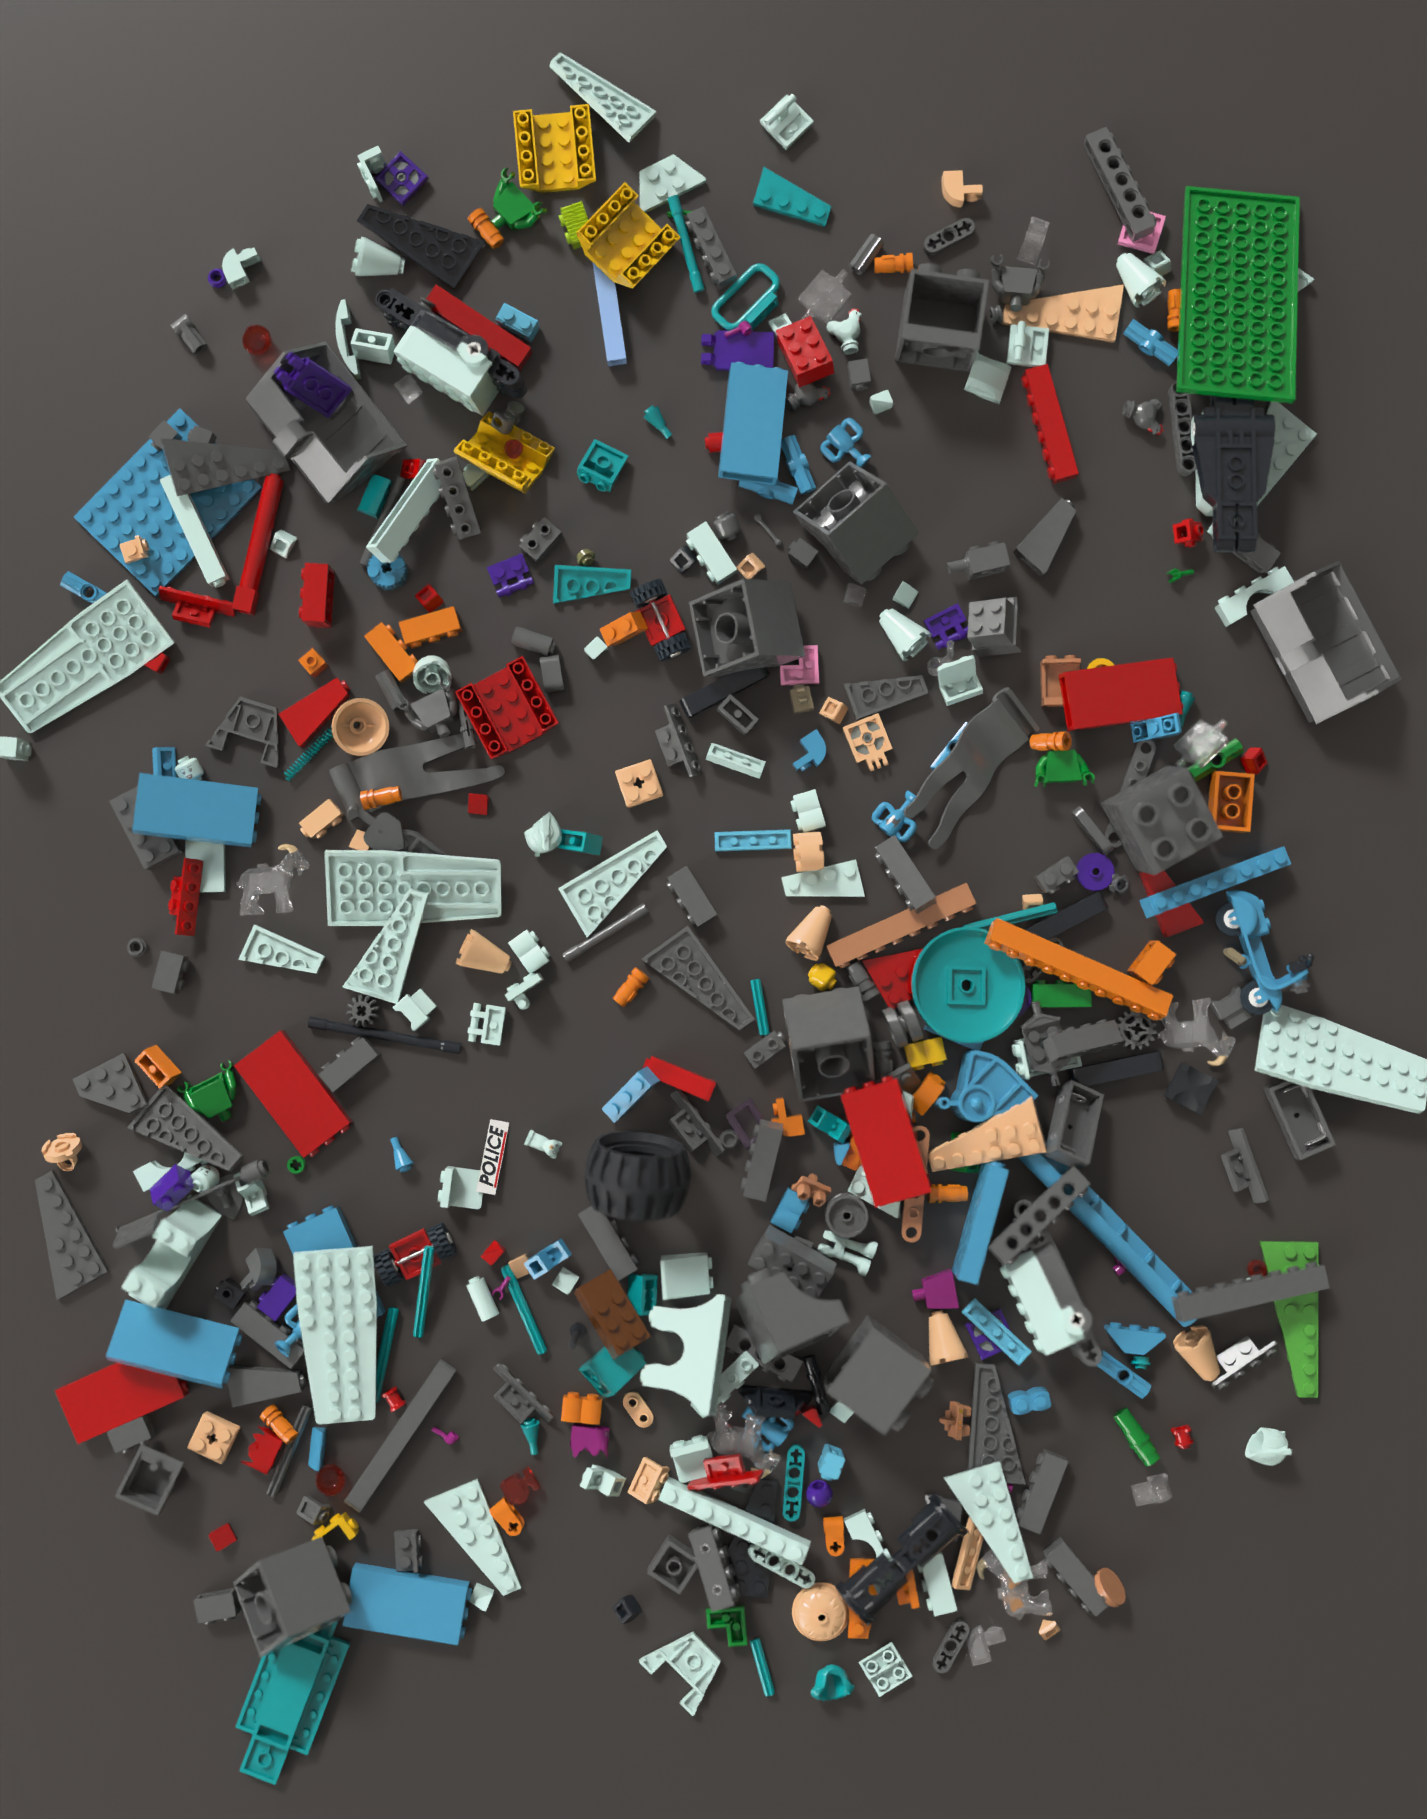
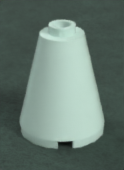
[1116,253,1166,308]
[879,608,931,661]

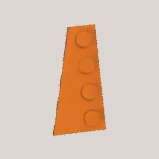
[848,1558,878,1639]

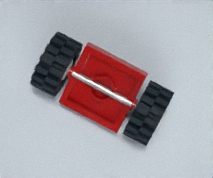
[630,579,691,662]
[374,1222,457,1287]

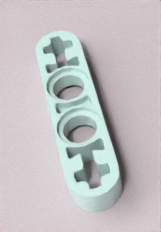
[748,1543,815,1588]

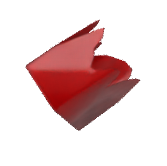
[241,1426,284,1475]

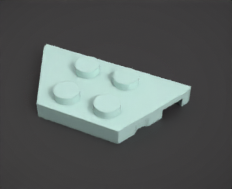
[640,154,706,213]

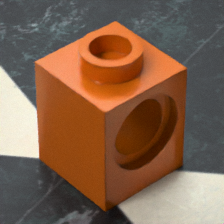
[298,648,329,678]

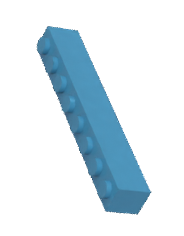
[1139,846,1291,918]

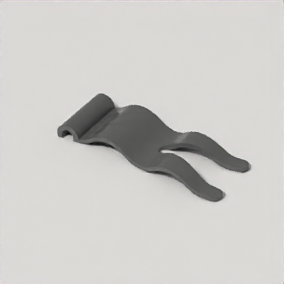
[904,687,1040,849]
[329,731,505,821]

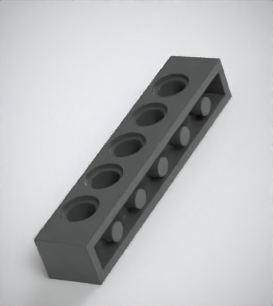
[1083,126,1157,242]
[987,1166,1090,1265]

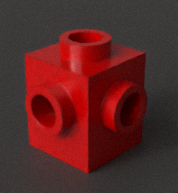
[1173,518,1204,548]

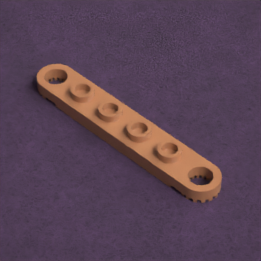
[901,1126,930,1242]

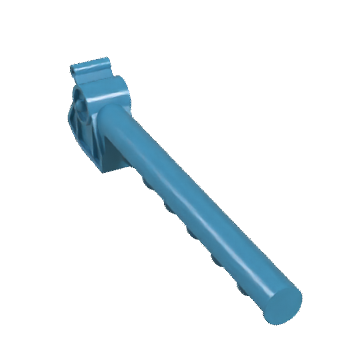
[932,1050,1197,1327]

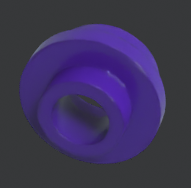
[208,268,227,288]

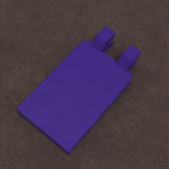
[701,330,774,371]
[274,351,352,418]

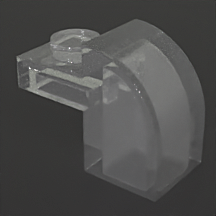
[1017,216,1050,265]
[1131,1473,1173,1507]
[967,1625,1006,1666]

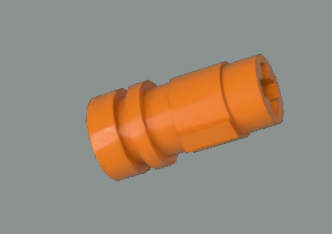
[467,208,504,249]
[874,253,913,273]
[1167,289,1180,332]
[1030,731,1072,751]
[360,786,403,810]
[613,967,650,1007]
[927,1184,968,1203]
[260,1404,298,1444]

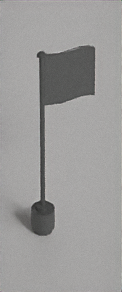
[113,1159,271,1249]

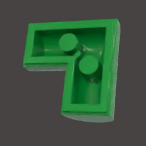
[706,1605,748,1647]

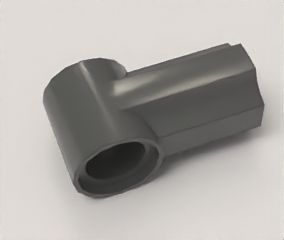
[170,314,207,355]

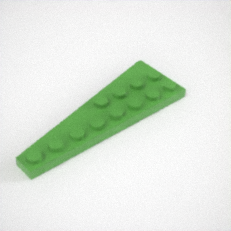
[1260,1241,1318,1398]

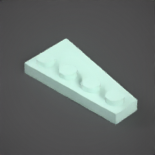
[781,860,865,897]
[238,925,325,974]

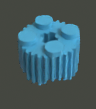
[367,554,408,591]

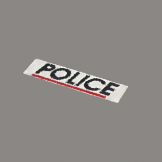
[476,1119,509,1195]

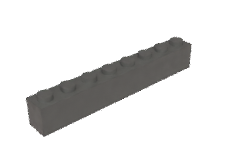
[1171,1262,1330,1322]

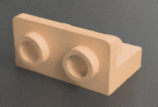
[627,1457,670,1504]

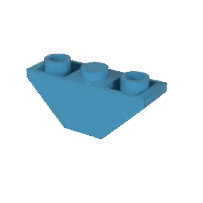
[1131,713,1182,743]
[1104,1322,1166,1355]

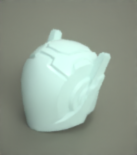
[524,812,562,857]
[1245,1427,1292,1466]

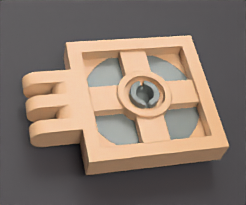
[842,713,893,772]

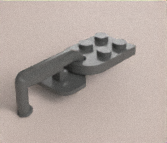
[347,803,448,855]

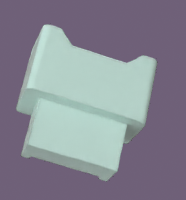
[393,988,437,1032]

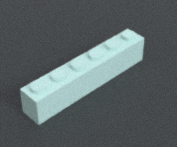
[366,458,442,562]

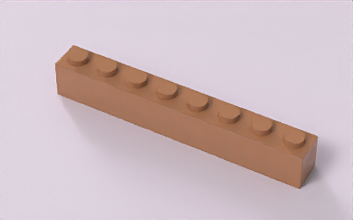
[826,883,976,969]

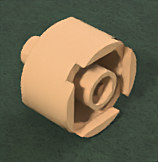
[793,832,824,872]

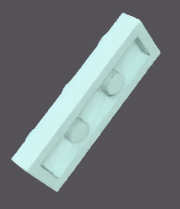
[705,743,766,779]

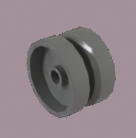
[882,1000,924,1049]
[824,1192,868,1238]

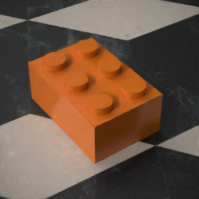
[1208,771,1255,833]

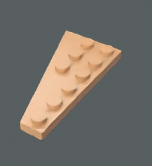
[1002,284,1124,342]
[928,1096,1046,1172]

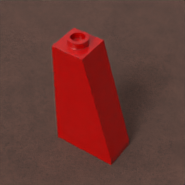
[279,678,350,748]
[1139,870,1204,937]
[642,1056,716,1101]

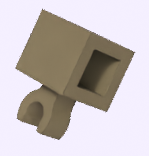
[790,684,814,714]

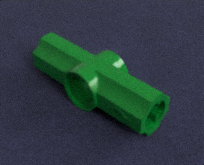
[1188,738,1244,783]

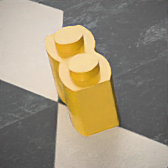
[904,1037,947,1071]

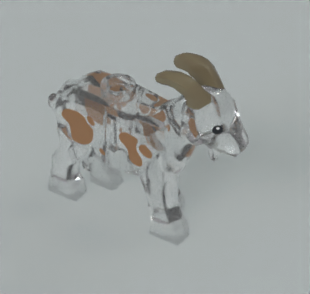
[977,1550,1052,1620]

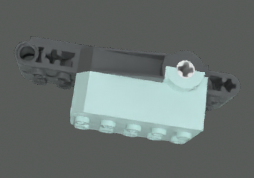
[999,1200,1102,1366]

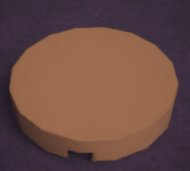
[1094,1568,1126,1607]

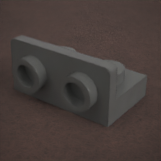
[394,1529,423,1573]

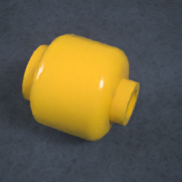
[808,963,837,991]

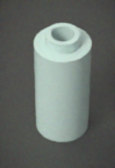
[466,1276,499,1321]

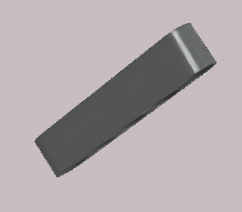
[1168,381,1196,477]

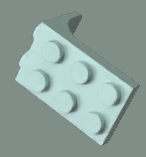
[1011,1030,1082,1080]

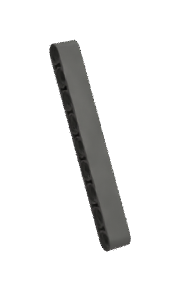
[344,1359,457,1513]

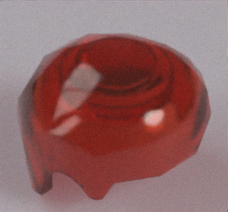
[242,324,272,356]
[315,1464,346,1496]

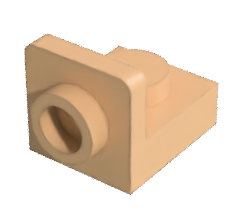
[119,535,150,564]

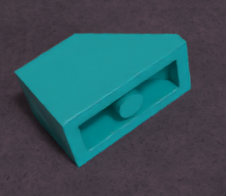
[558,829,603,855]

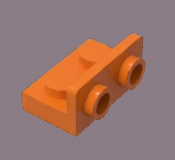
[897,1569,920,1609]

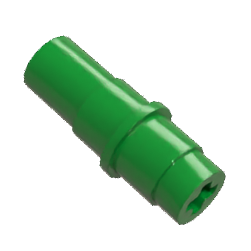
[1113,1407,1160,1467]

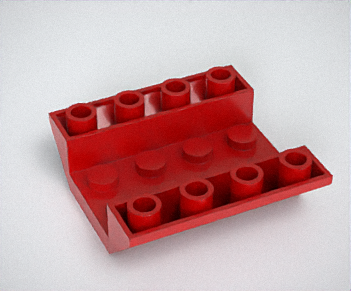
[455,656,559,760]

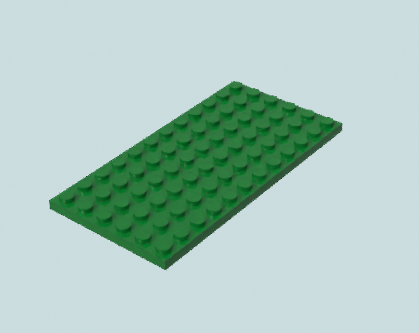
[1176,186,1300,403]

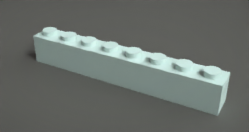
[658,1477,811,1565]

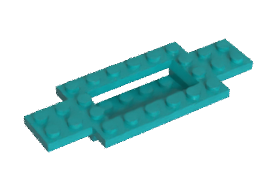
[235,1620,351,1785]

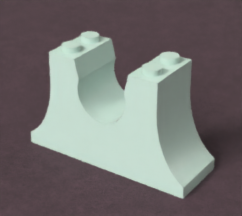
[121,1195,223,1310]
[641,1294,732,1416]

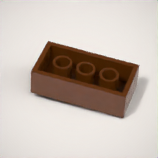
[574,1269,651,1360]

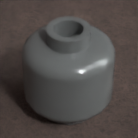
[713,511,741,541]

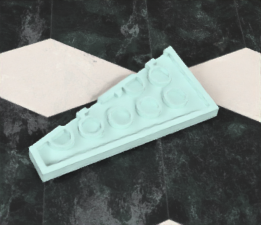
[558,830,667,938]

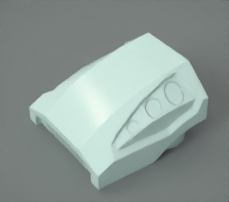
[964,353,1011,403]

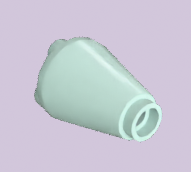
[351,236,405,276]

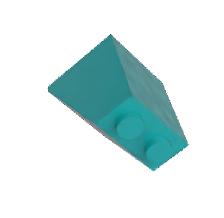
[578,1346,647,1398]

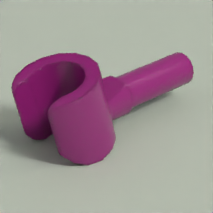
[724,321,752,337]
[1112,1257,1126,1276]
[492,1276,511,1300]
[431,1427,459,1445]

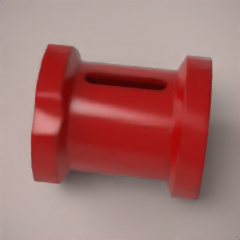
[381,1386,406,1412]

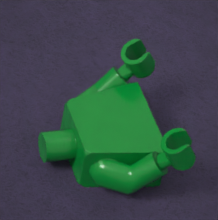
[490,168,547,231]
[1034,750,1095,788]
[177,1060,236,1121]

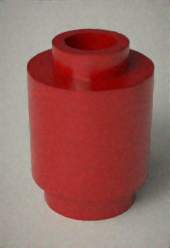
[705,432,723,453]

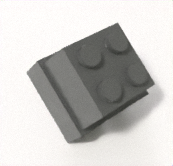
[967,597,1022,657]
[115,1444,184,1515]

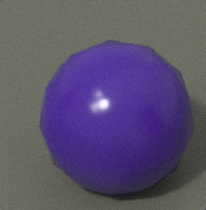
[806,1480,833,1508]

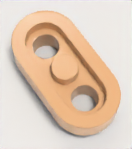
[623,1391,654,1428]

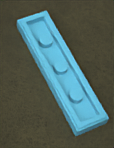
[715,830,792,852]
[962,1298,1032,1365]

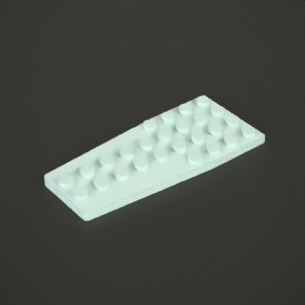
[0,579,175,733]
[325,850,502,926]
[1255,1005,1427,1114]
[293,1246,377,1424]

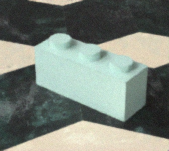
[686,521,737,585]
[917,1552,957,1616]

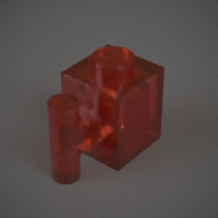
[500,1467,540,1506]

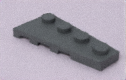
[843,675,929,720]

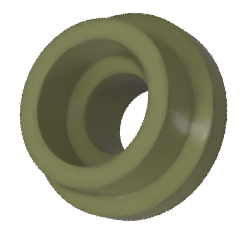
[577,549,595,567]

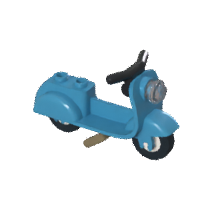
[1215,890,1314,1015]

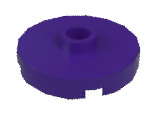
[1076,853,1114,891]

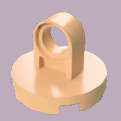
[42,1133,82,1171]

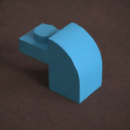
[793,729,826,771]
[524,1238,572,1280]

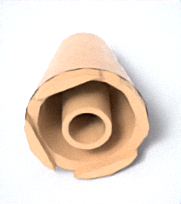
[785,905,832,961]
[456,929,512,974]
[929,1310,968,1366]
[1173,1325,1220,1381]

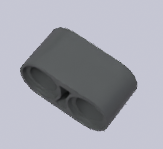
[540,655,565,693]

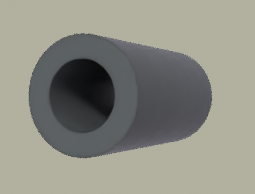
[511,626,556,656]

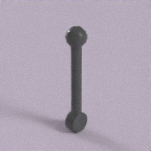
[754,514,782,546]

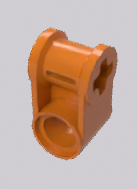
[489,1497,525,1536]
[823,1516,844,1556]

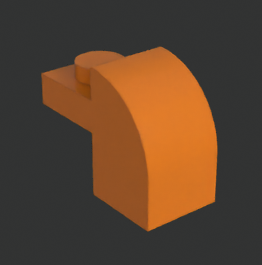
[912,1071,946,1116]
[771,1097,805,1136]

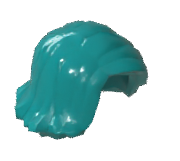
[810,1664,855,1701]

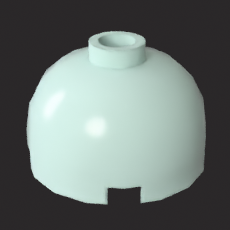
[413,655,451,694]

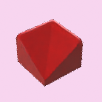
[145,653,171,674]
[1240,748,1268,774]
[481,1240,505,1265]

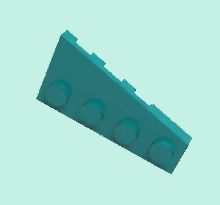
[753,167,831,227]
[553,565,632,604]

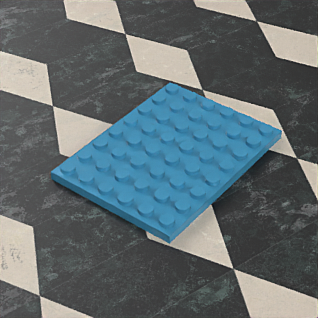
[74,409,262,597]

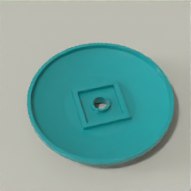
[911,927,1025,1043]

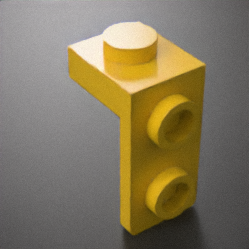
[311,1512,359,1540]

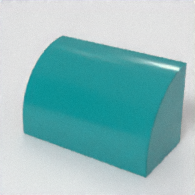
[357,474,392,519]
[627,1273,658,1316]

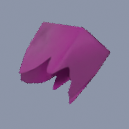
[568,1423,610,1459]

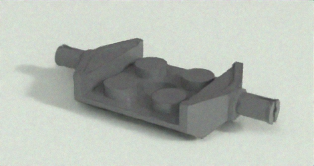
[1021,1001,1071,1086]

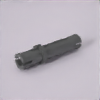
[455,693,477,750]

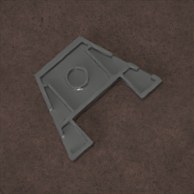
[206,697,279,768]

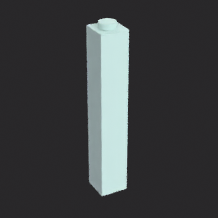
[160,475,229,588]

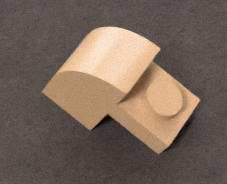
[941,170,983,207]

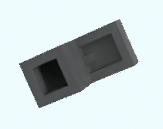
[240,1248,277,1291]

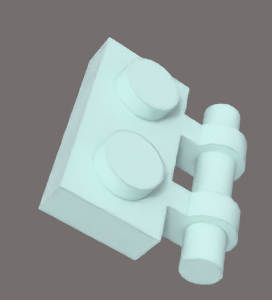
[467,1003,506,1046]

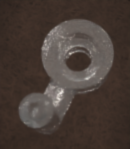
[927,640,954,676]

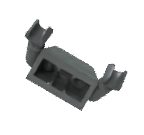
[990,255,1050,312]
[397,677,458,738]

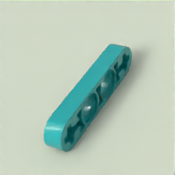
[782,1444,805,1522]

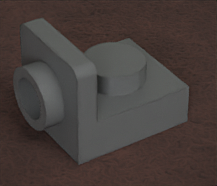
[296,1495,331,1525]

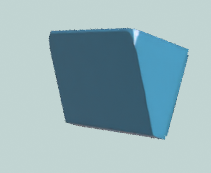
[152,747,177,778]
[833,1141,850,1165]
[308,1427,327,1471]

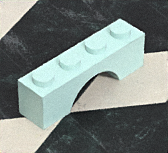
[1214,566,1294,627]
[133,1152,208,1192]
[844,1509,893,1594]

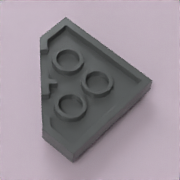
[72,1053,149,1114]

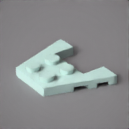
[639,1632,721,1716]

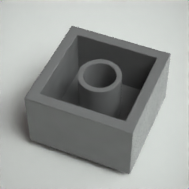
[647,1534,698,1595]

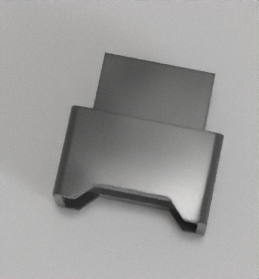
[1208,987,1252,1029]

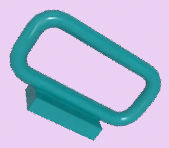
[711,263,780,331]

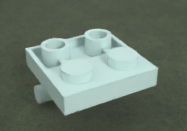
[760,94,814,150]
[1006,321,1049,367]
[505,972,544,1010]

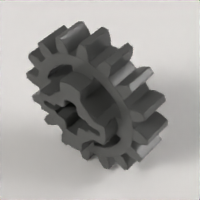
[1117,1008,1157,1050]

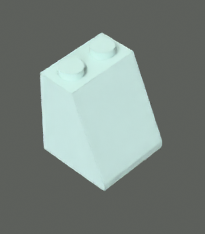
[661,1252,713,1300]

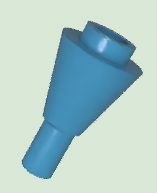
[390,1137,414,1173]

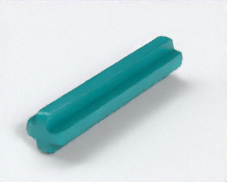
[750,979,770,1036]
[750,1638,775,1697]

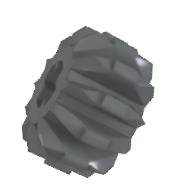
[346,994,380,1027]

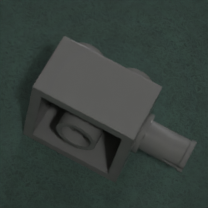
[947,541,1010,580]

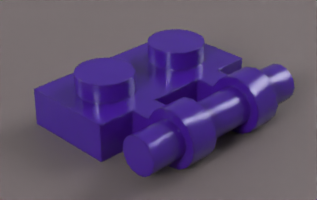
[487,553,534,597]
[923,603,968,650]

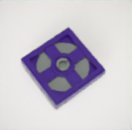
[375,151,429,206]
[965,1308,1011,1360]

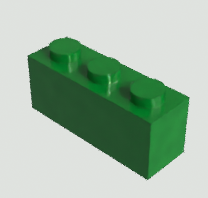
[1030,980,1092,1007]

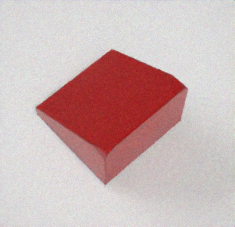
[415,584,444,613]
[468,793,489,815]
[801,1405,822,1428]
[208,1522,237,1552]

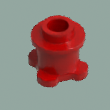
[1171,1425,1194,1449]

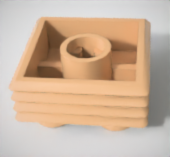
[615,759,663,808]
[187,1411,240,1464]

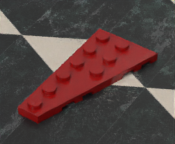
[862,949,923,1009]

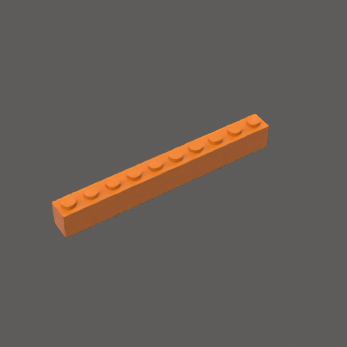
[984,918,1173,1020]

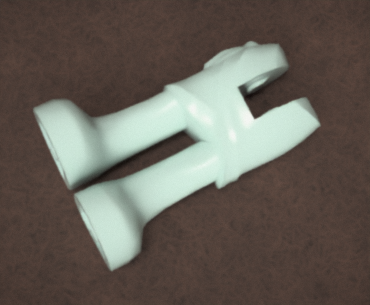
[818,1230,878,1277]

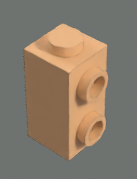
[299,799,344,839]

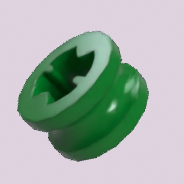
[287,1156,306,1174]

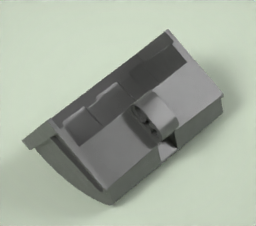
[246,342,408,505]
[1250,561,1402,724]

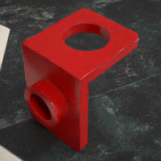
[400,459,426,479]

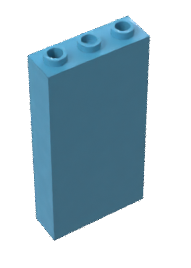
[718,362,788,485]
[132,773,261,848]
[952,1161,1009,1285]
[283,1205,386,1317]
[106,1299,242,1389]
[343,1563,472,1645]

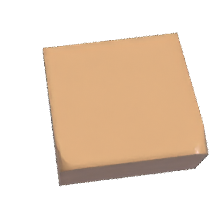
[736,553,765,579]
[819,697,848,724]
[349,829,371,850]
[1022,894,1043,910]
[508,1253,529,1279]

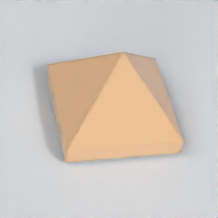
[1039,1620,1061,1640]

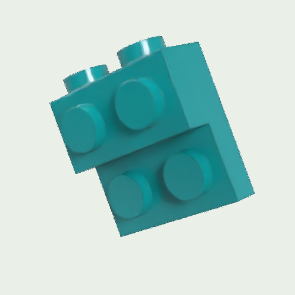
[576,439,628,492]

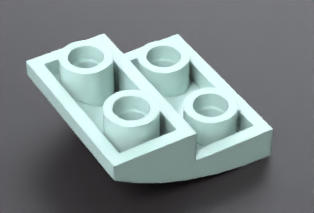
[859,1642,913,1697]

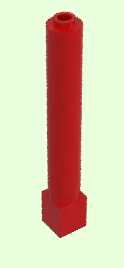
[232,473,284,615]

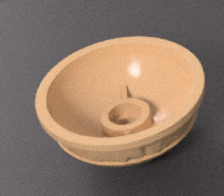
[332,698,389,756]
[792,1582,849,1641]

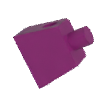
[912,1269,959,1309]

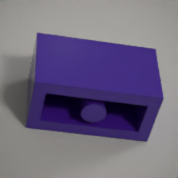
[150,1164,194,1212]
[257,1273,297,1321]

